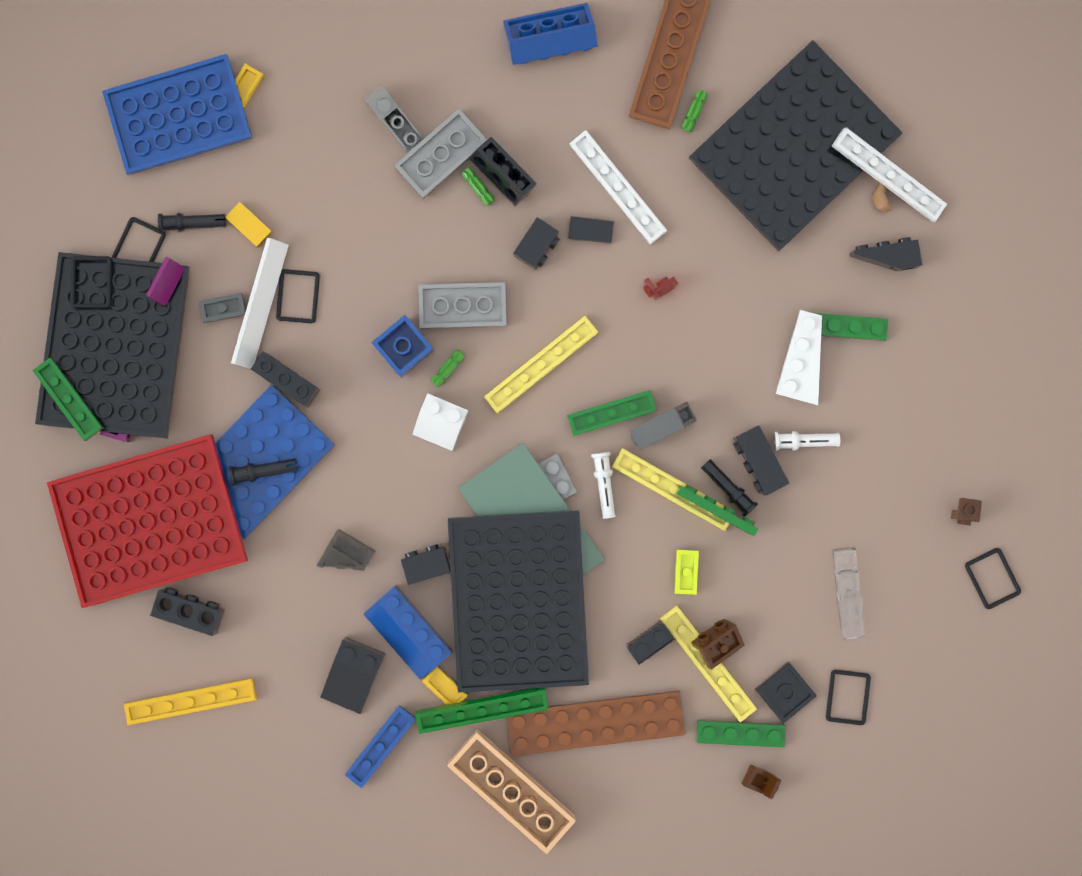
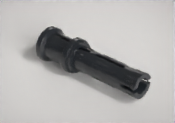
[158,213,226,233]
[229,458,298,486]
[701,459,758,517]

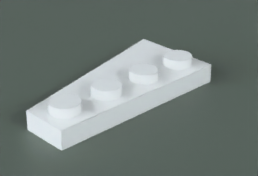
[775,310,822,405]

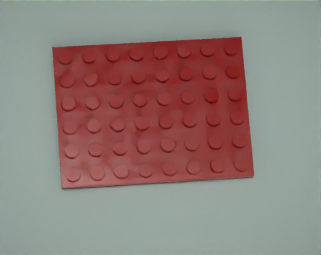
[47,434,248,608]

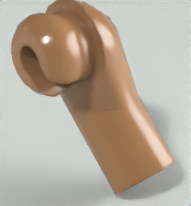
[872,182,891,213]

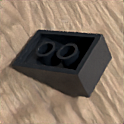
[320,637,386,714]

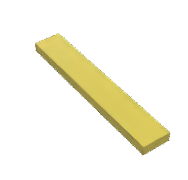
[484,316,599,414]
[612,448,729,531]
[660,605,757,722]

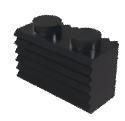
[626,621,675,665]

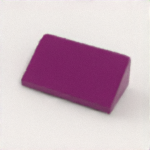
[146,257,185,306]

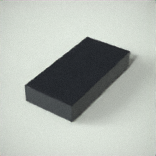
[568,216,614,244]

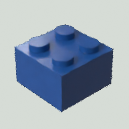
[371,315,435,378]

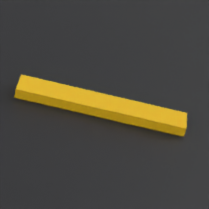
[124,678,257,725]

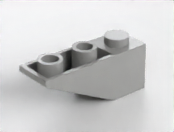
[363,85,424,153]

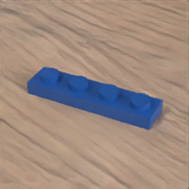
[345,705,416,789]

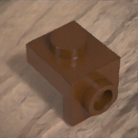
[951,498,982,526]
[741,764,781,799]

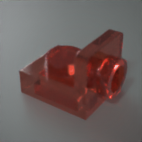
[643,276,678,300]

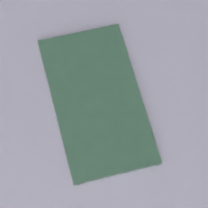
[458,443,605,575]

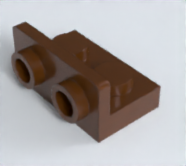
[691,619,745,670]

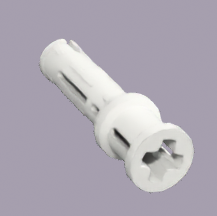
[772,431,841,451]
[591,452,616,519]

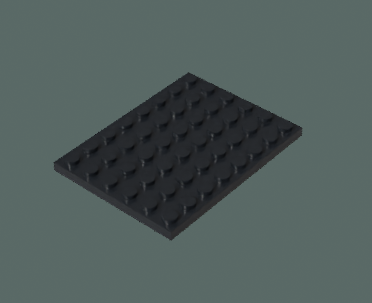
[689,40,903,252]
[35,252,190,439]
[448,510,589,693]

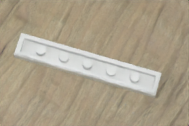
[832,127,947,222]
[569,130,667,245]
[231,238,289,369]

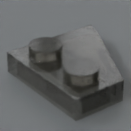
[317,529,376,571]

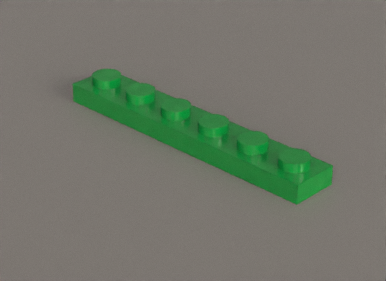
[415,688,548,734]

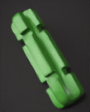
[682,90,708,132]
[462,167,495,206]
[431,349,465,387]

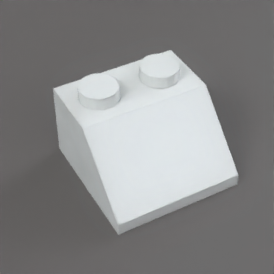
[412,393,469,451]

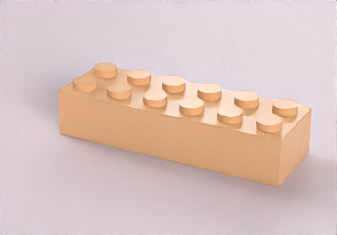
[447,729,576,854]

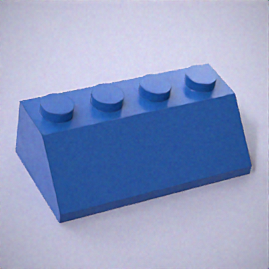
[503,3,598,65]
[364,585,453,679]

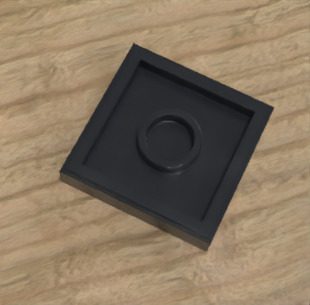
[755,662,817,724]

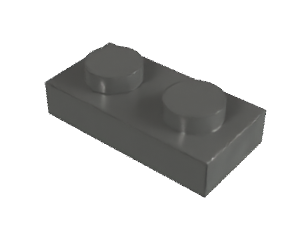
[199,293,246,323]

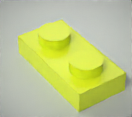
[674,549,699,595]

